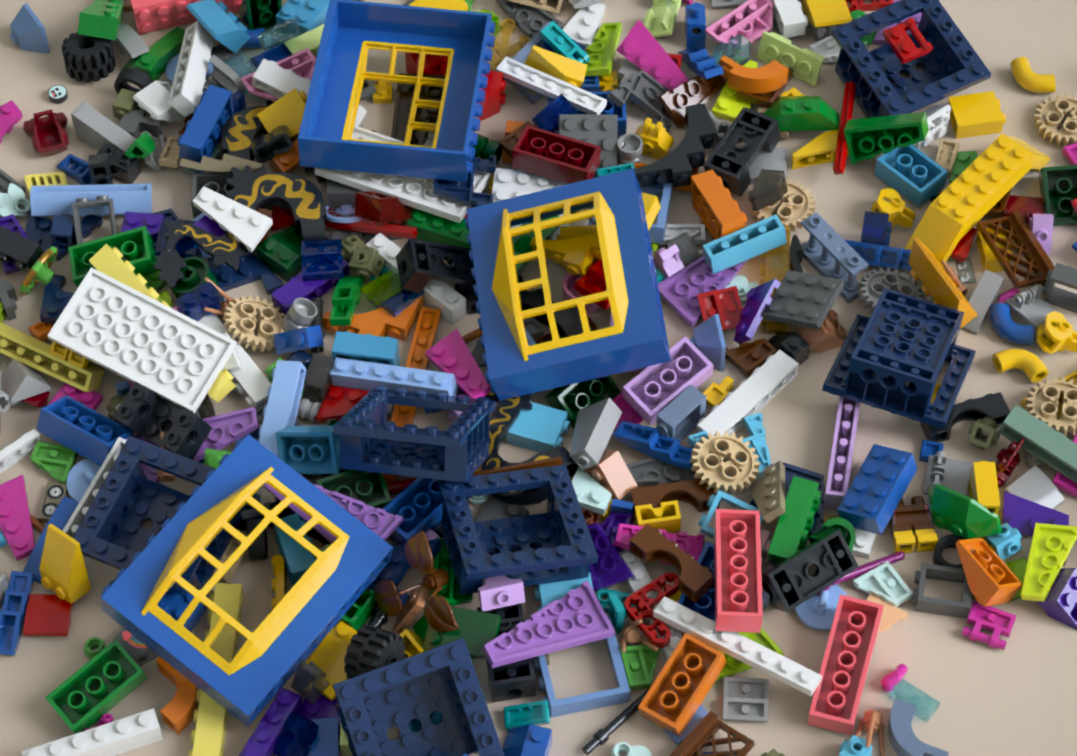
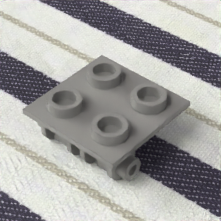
[1005,284,1059,327]
[923,451,972,496]

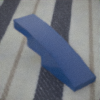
[678,46,724,79]
[844,239,912,271]
[613,421,693,470]
[23,496,79,584]
[0,571,35,656]

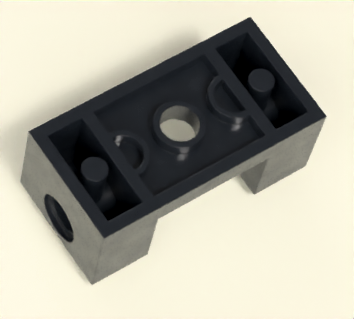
[704,107,781,197]
[396,238,476,297]
[113,381,212,460]
[761,526,859,612]
[477,603,536,702]

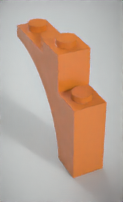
[323,290,425,341]

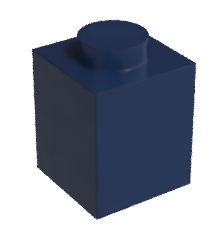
[51,214,75,247]

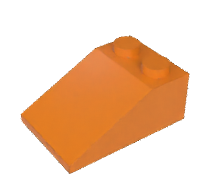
[955,537,1023,607]

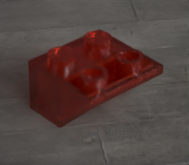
[355,191,412,226]

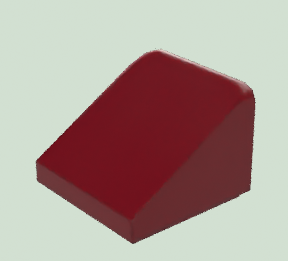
[20,391,50,408]

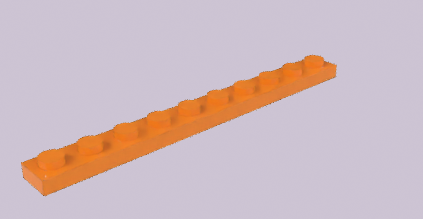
[382,307,442,482]

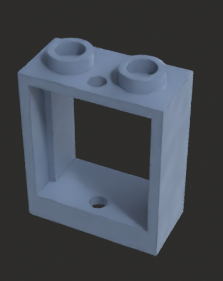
[656,385,707,443]

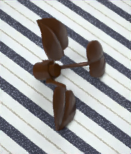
[373,531,459,632]

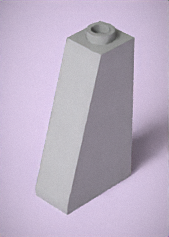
[71,102,142,162]
[569,398,622,470]

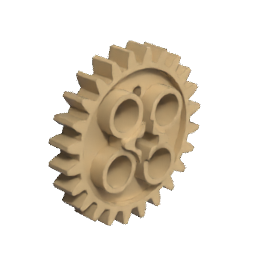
[1034,93,1077,146]
[751,177,815,234]
[222,295,287,352]
[1025,377,1077,436]
[690,431,760,495]

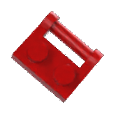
[883,17,933,64]

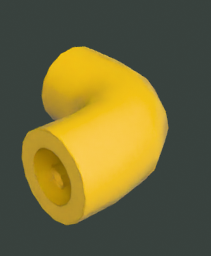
[1010,57,1056,93]
[992,348,1049,383]

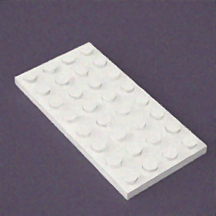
[315,125,492,223]
[47,267,237,414]

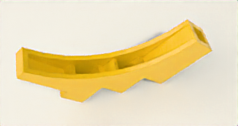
[530,192,661,276]

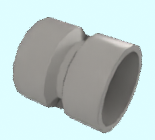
[617,133,643,165]
[282,298,318,331]

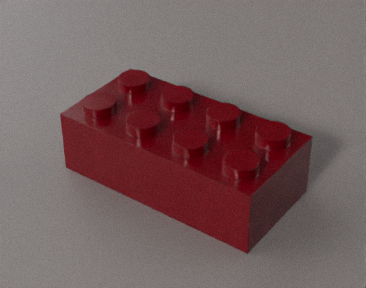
[512,125,601,184]

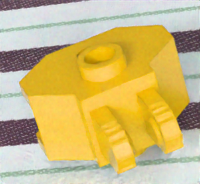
[635,117,674,159]
[869,188,916,229]
[1036,311,1077,354]

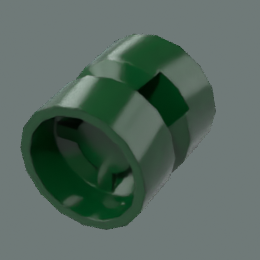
[473,134,503,165]

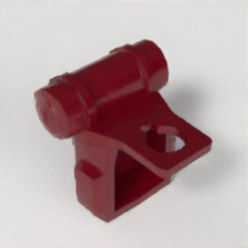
[23,109,69,157]

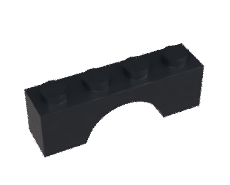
[920,392,1010,442]

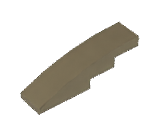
[179,153,264,172]

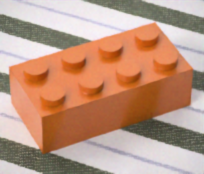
[691,169,747,240]
[638,633,727,737]

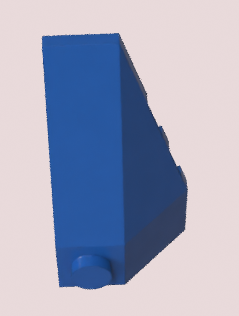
[502,724,552,756]

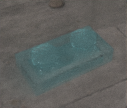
[889,678,940,722]

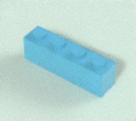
[703,214,787,274]

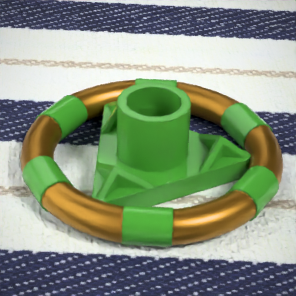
[19,246,58,296]

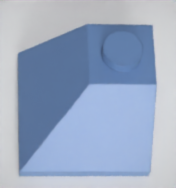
[9,3,50,54]
[689,314,726,372]

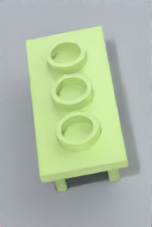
[643,0,682,38]
[756,31,825,87]

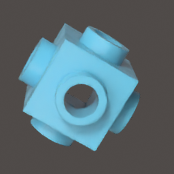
[985,522,1022,561]
[839,734,873,756]

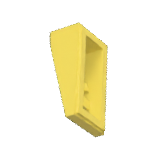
[24,172,68,196]

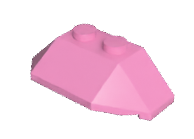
[705,0,773,49]
[241,48,316,102]

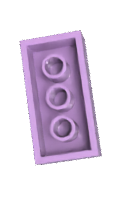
[622,336,714,426]

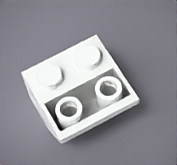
[133,80,184,123]
[912,104,951,149]

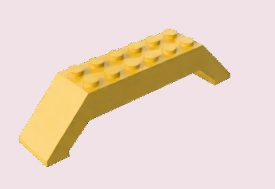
[905,134,1051,268]

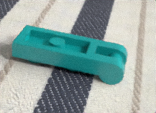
[539,21,590,64]

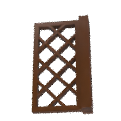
[976,210,1055,289]
[669,711,755,756]

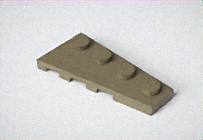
[749,461,785,523]

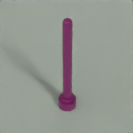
[816,551,905,596]

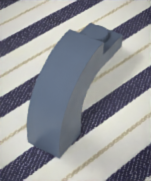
[888,698,949,756]

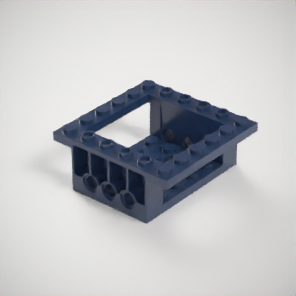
[831,0,991,118]
[822,288,976,429]
[333,386,496,483]
[72,436,242,596]
[438,465,598,595]
[333,638,505,756]

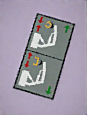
[955,257,976,283]

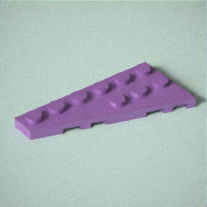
[658,256,749,327]
[133,406,259,483]
[264,483,404,544]
[483,580,615,668]

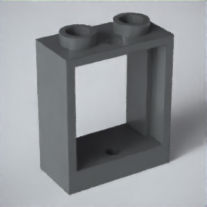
[72,195,118,245]
[1043,262,1077,313]
[912,563,972,619]

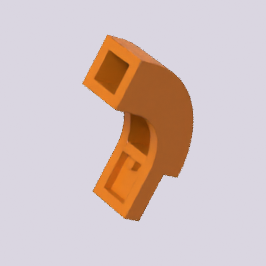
[719,56,789,94]
[155,657,199,735]

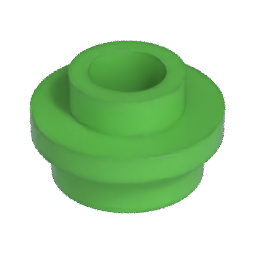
[84,637,106,659]

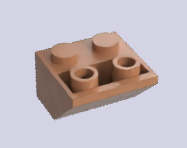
[796,309,847,353]

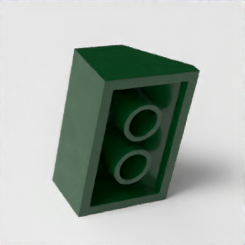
[545,375,621,428]

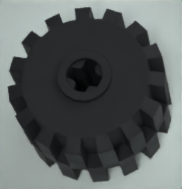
[61,31,115,83]
[344,625,406,679]

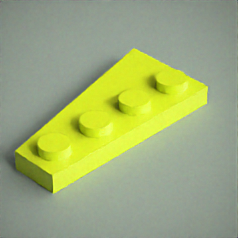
[712,57,758,122]
[1021,523,1077,602]

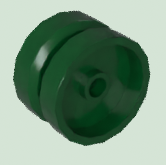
[171,256,219,309]

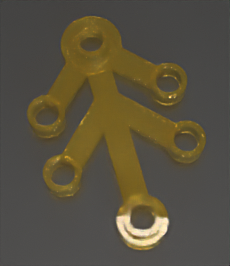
[490,18,530,71]

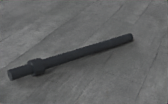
[582,688,650,755]

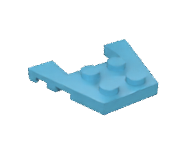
[687,412,771,477]

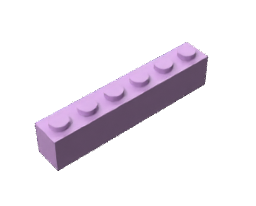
[823,396,860,509]

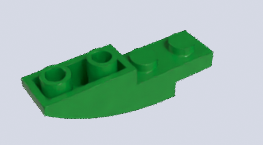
[329,275,365,326]

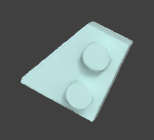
[571,467,612,515]
[852,561,913,607]

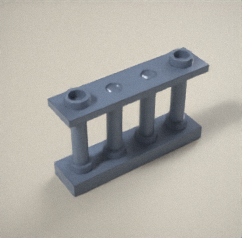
[801,212,869,303]

